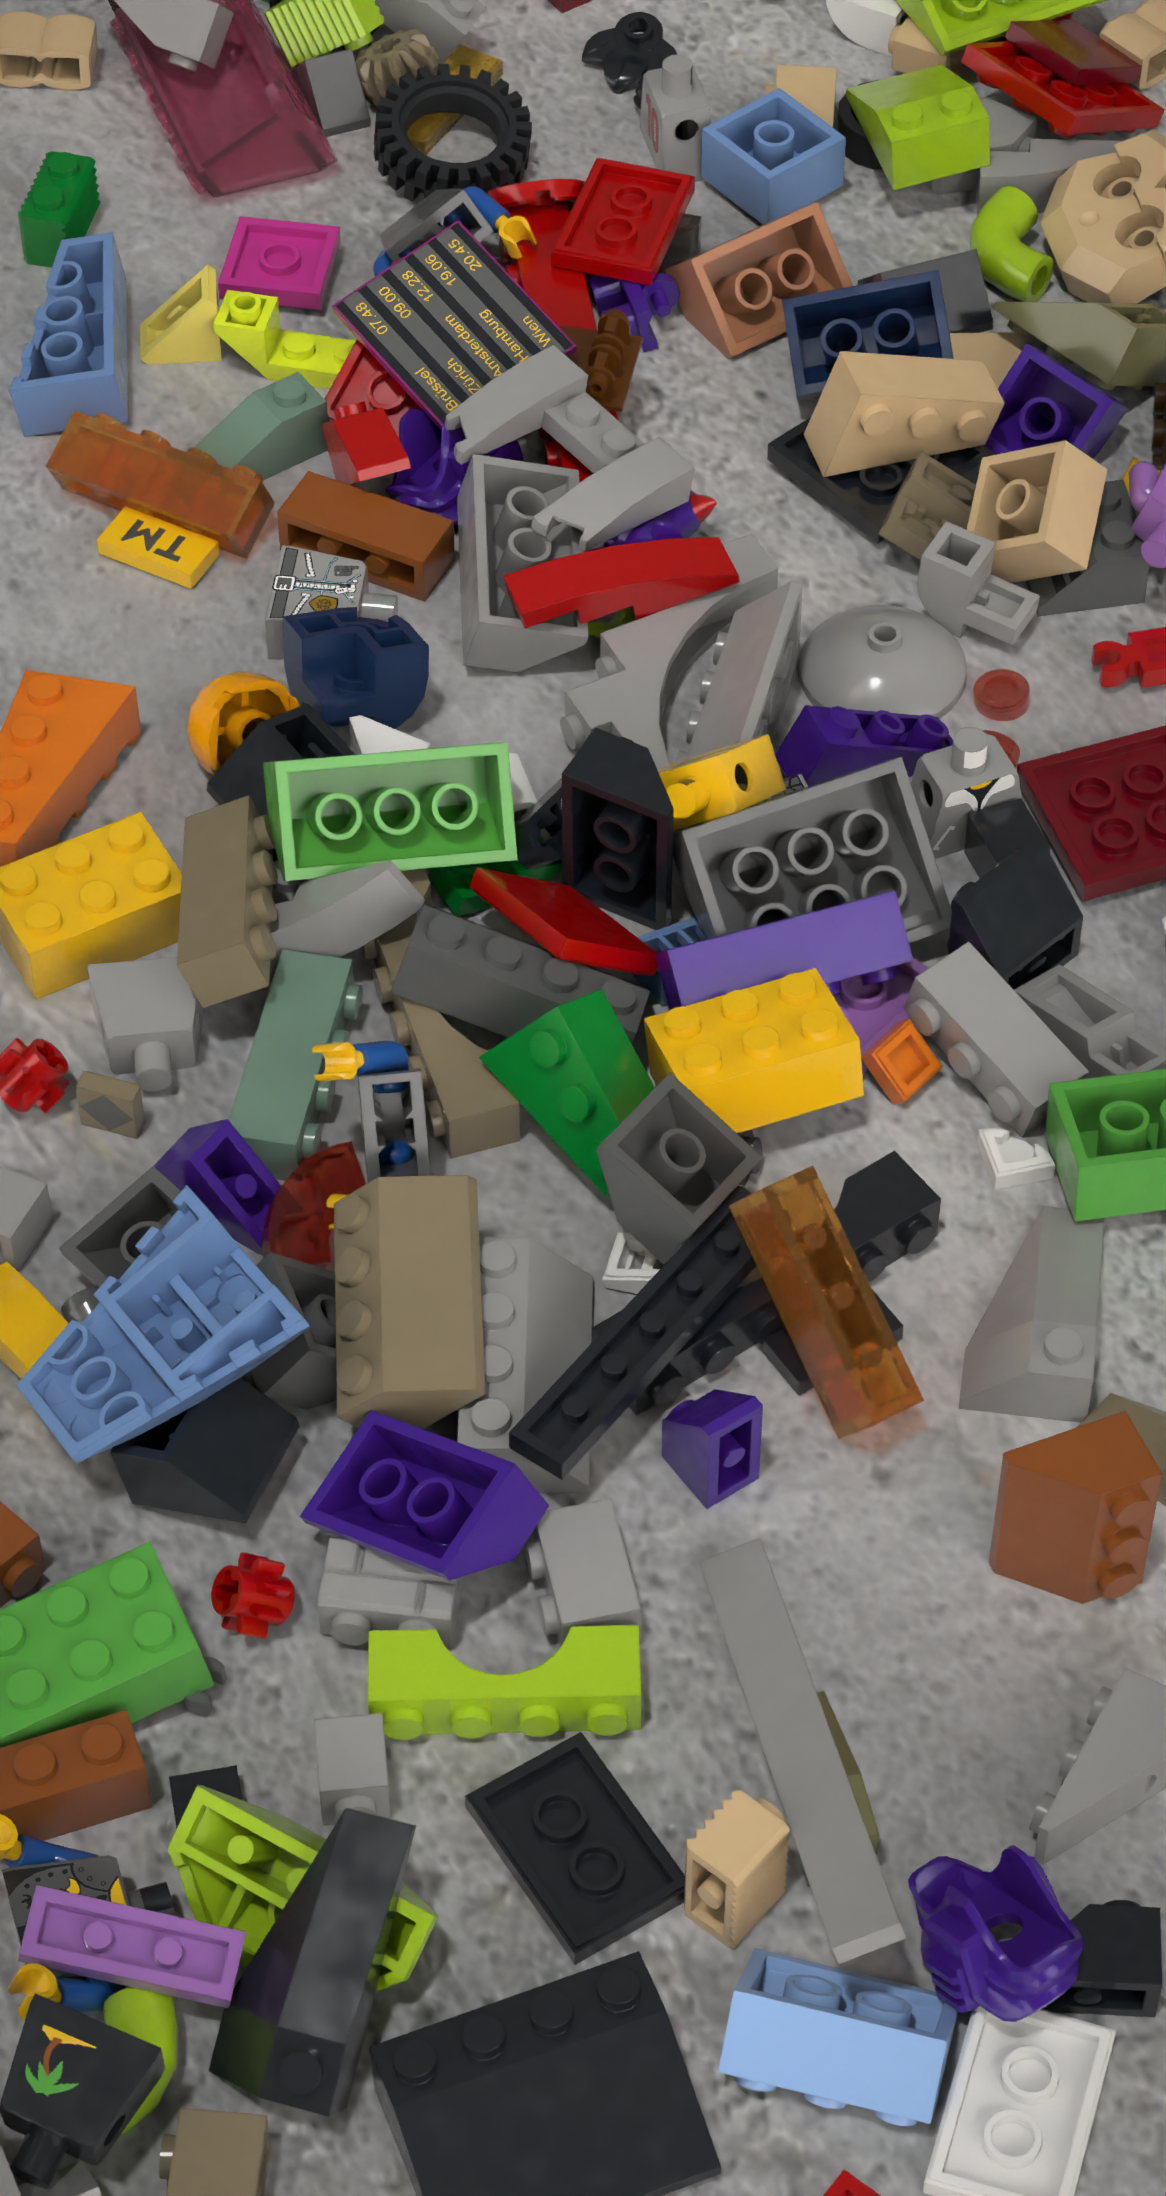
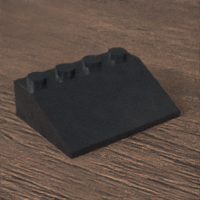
[369,1951,721,2196]

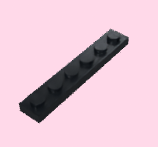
[509,1186,790,1480]

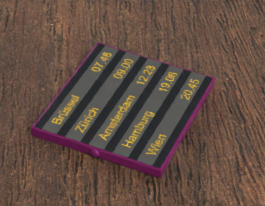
[332,220,577,431]

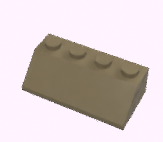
[334,1175,485,1429]

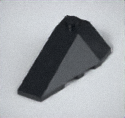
[209,1808,416,2117]

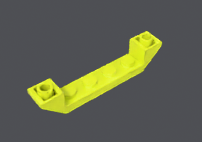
[213,290,356,389]

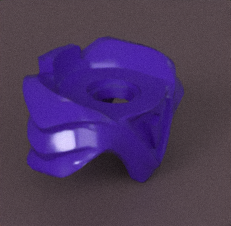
[385,409,523,525]
[908,1845,1083,2022]

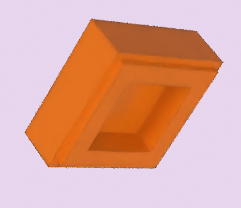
[861,1018,943,1105]

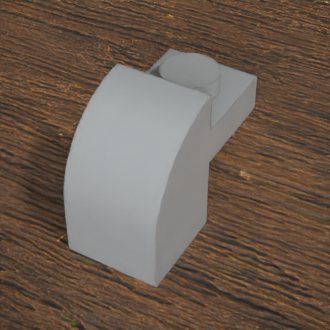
[917,521,1040,645]

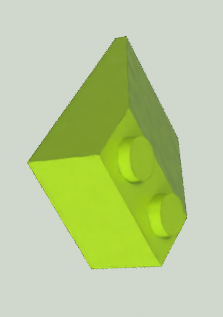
[846,64,990,190]

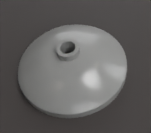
[799,605,966,719]

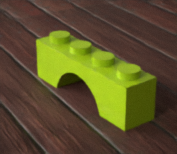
[368,1625,641,1740]

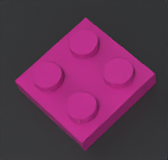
[218,216,341,310]

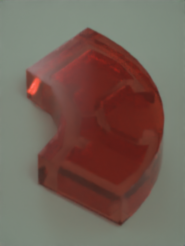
[262,1141,365,1269]

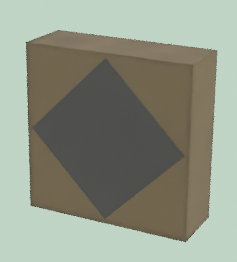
[75,1071,145,1139]

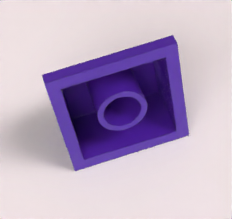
[985,344,1129,459]

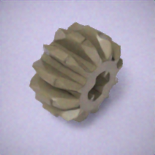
[355,29,439,106]

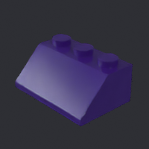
[300,1410,549,1581]

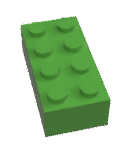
[1045,1069,1166,1222]
[0,1541,214,1748]

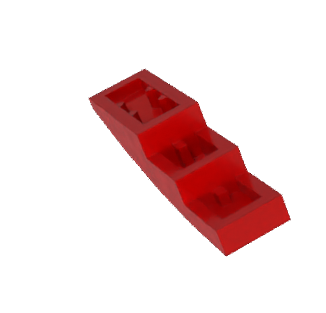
[503,537,740,629]

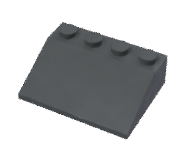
[673,757,952,943]

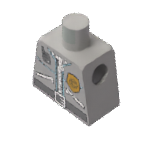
[265,545,398,660]

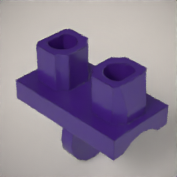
[588,273,680,352]

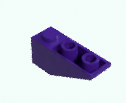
[775,705,953,786]

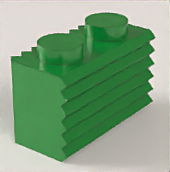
[18,151,101,268]

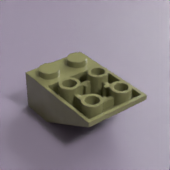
[993,302,1166,390]

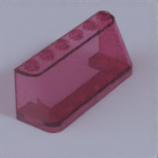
[108,0,338,198]

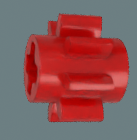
[0,1038,70,1113]
[211,1552,295,1639]

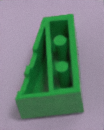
[478,989,655,1195]

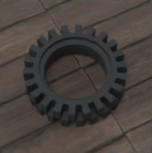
[374,64,532,202]

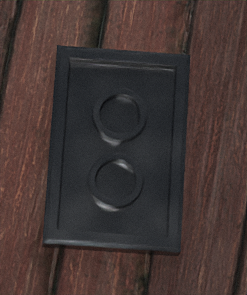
[465,1732,685,1965]

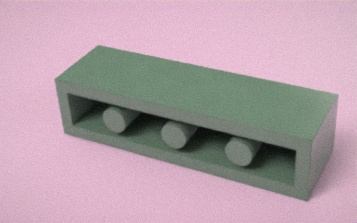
[228,949,363,1183]

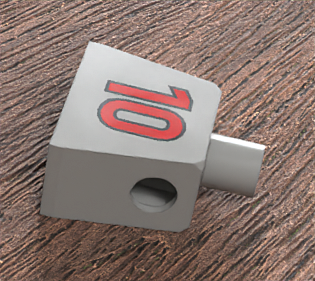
[640,55,711,182]

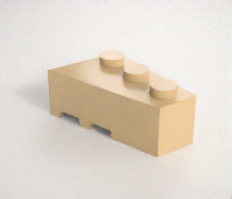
[803,351,1005,477]

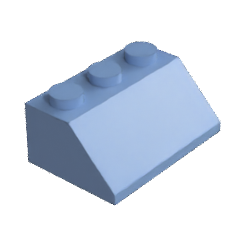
[718,1948,958,2126]

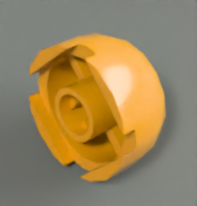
[186,671,300,775]

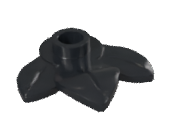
[582,12,677,94]

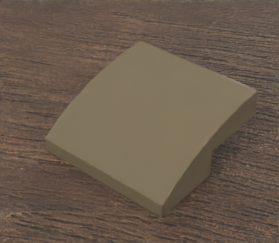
[878,451,976,560]

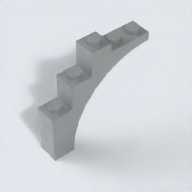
[560,534,778,832]

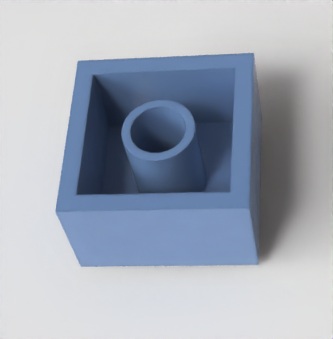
[701,88,846,224]

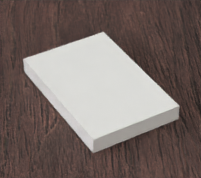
[923,2006,1116,2196]

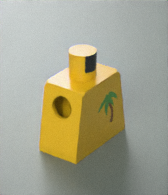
[658,734,787,831]

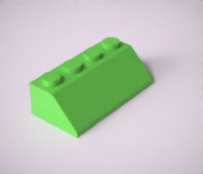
[263,742,518,881]

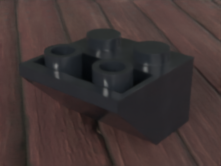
[206,704,355,861]
[947,838,1083,990]
[110,1378,300,1524]

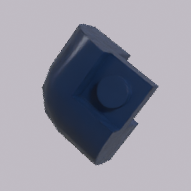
[283,607,429,729]

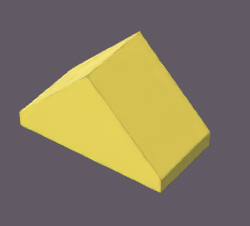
[140,264,222,365]

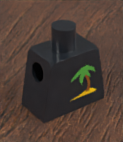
[0,1993,165,2189]

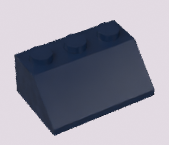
[782,270,954,401]

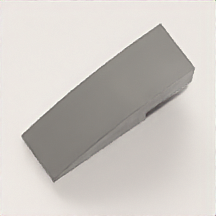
[976,139,1122,215]
[269,860,425,983]
[1014,964,1166,1079]

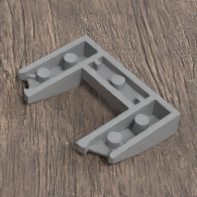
[445,345,695,551]

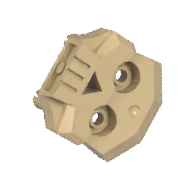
[1040,129,1166,303]

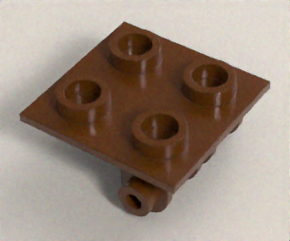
[557,309,643,412]

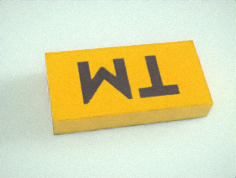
[97,506,220,589]

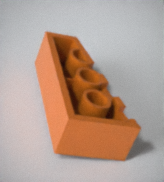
[0,670,141,867]

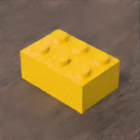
[0,811,182,1000]
[644,968,864,1133]

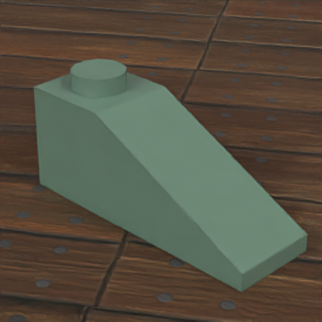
[165,372,328,513]

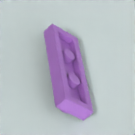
[18,1885,246,2009]

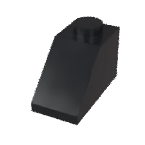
[1042,1900,1162,2018]

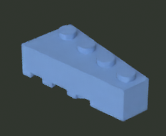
[9,232,128,437]

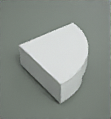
[977,1128,1055,1190]

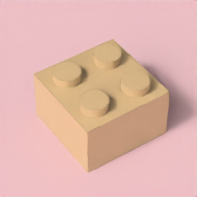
[967,440,1108,583]

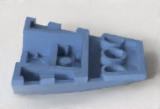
[16,1185,310,1463]

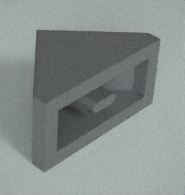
[292,49,370,138]

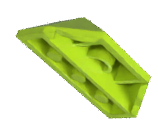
[167,1785,439,1992]

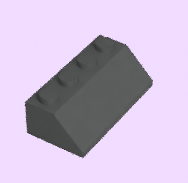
[390,903,650,1044]

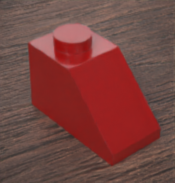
[321,401,411,485]

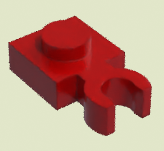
[1091,627,1166,688]

